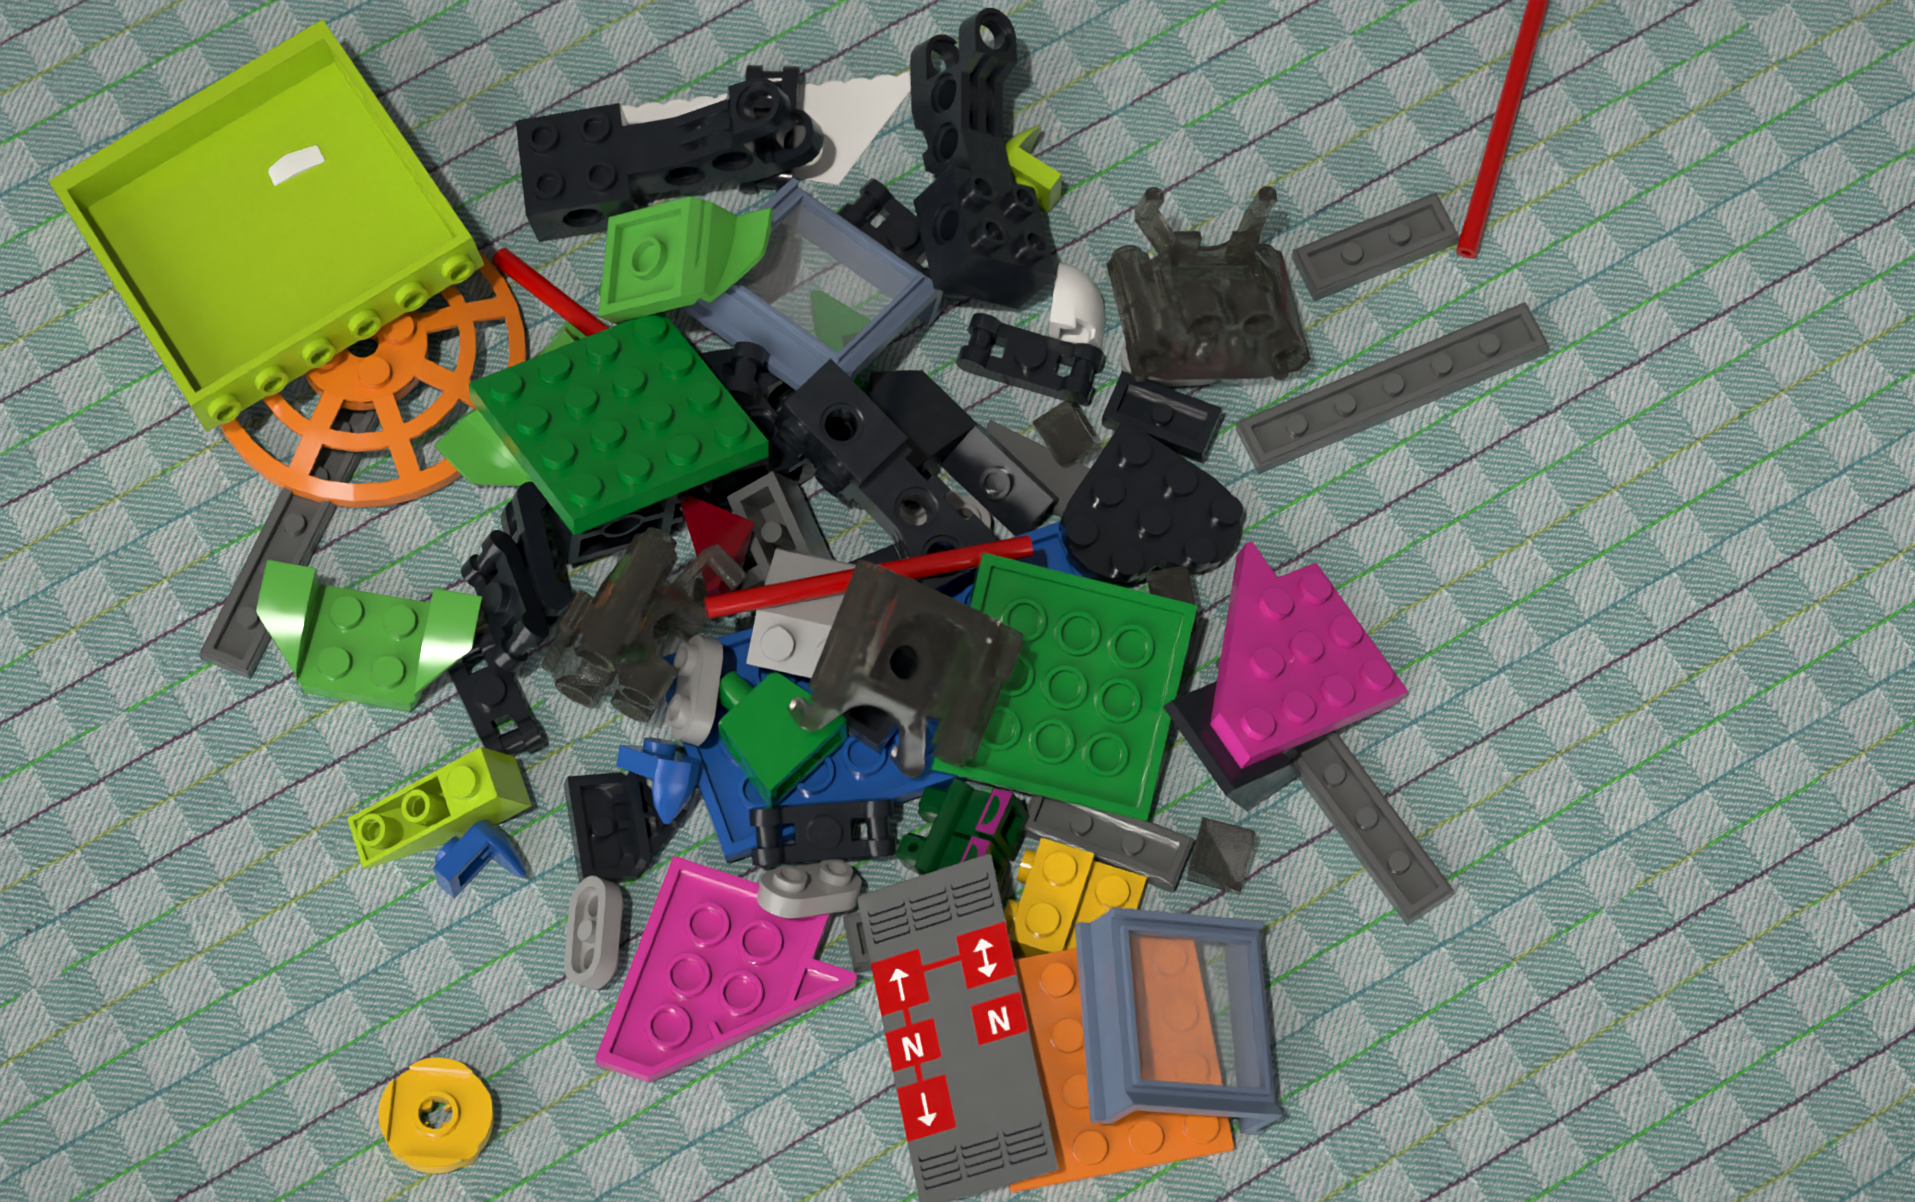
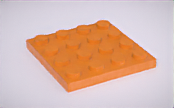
[1008,935,1235,1194]

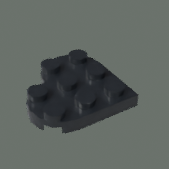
[1058,419,1243,584]

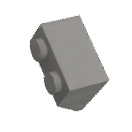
[746,548,882,687]

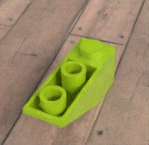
[347,747,532,869]

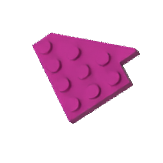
[1210,541,1408,769]
[595,855,858,1083]

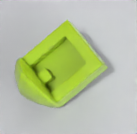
[1004,125,1062,213]

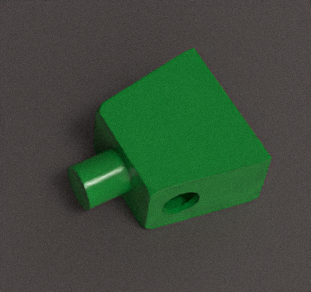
[717,671,848,806]

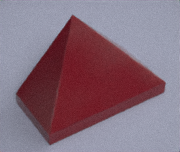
[681,495,755,596]

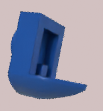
[616,737,701,824]
[433,820,526,899]

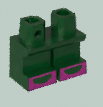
[896,779,1030,886]

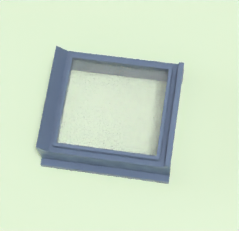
[682,177,943,391]
[1075,907,1284,1135]

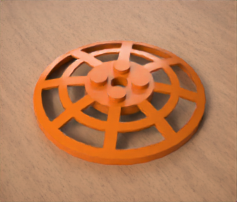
[220,251,526,508]

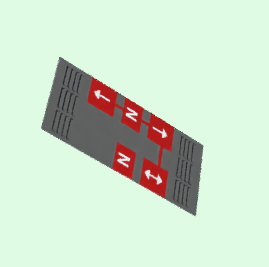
[857,854,1058,1202]

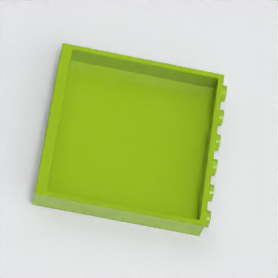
[49,19,485,432]

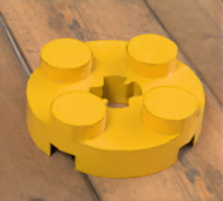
[378,1058,494,1174]

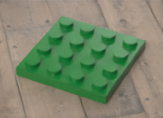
[469,312,769,536]
[929,552,1197,821]

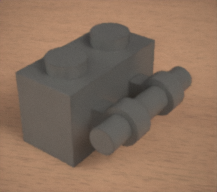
[727,471,832,616]

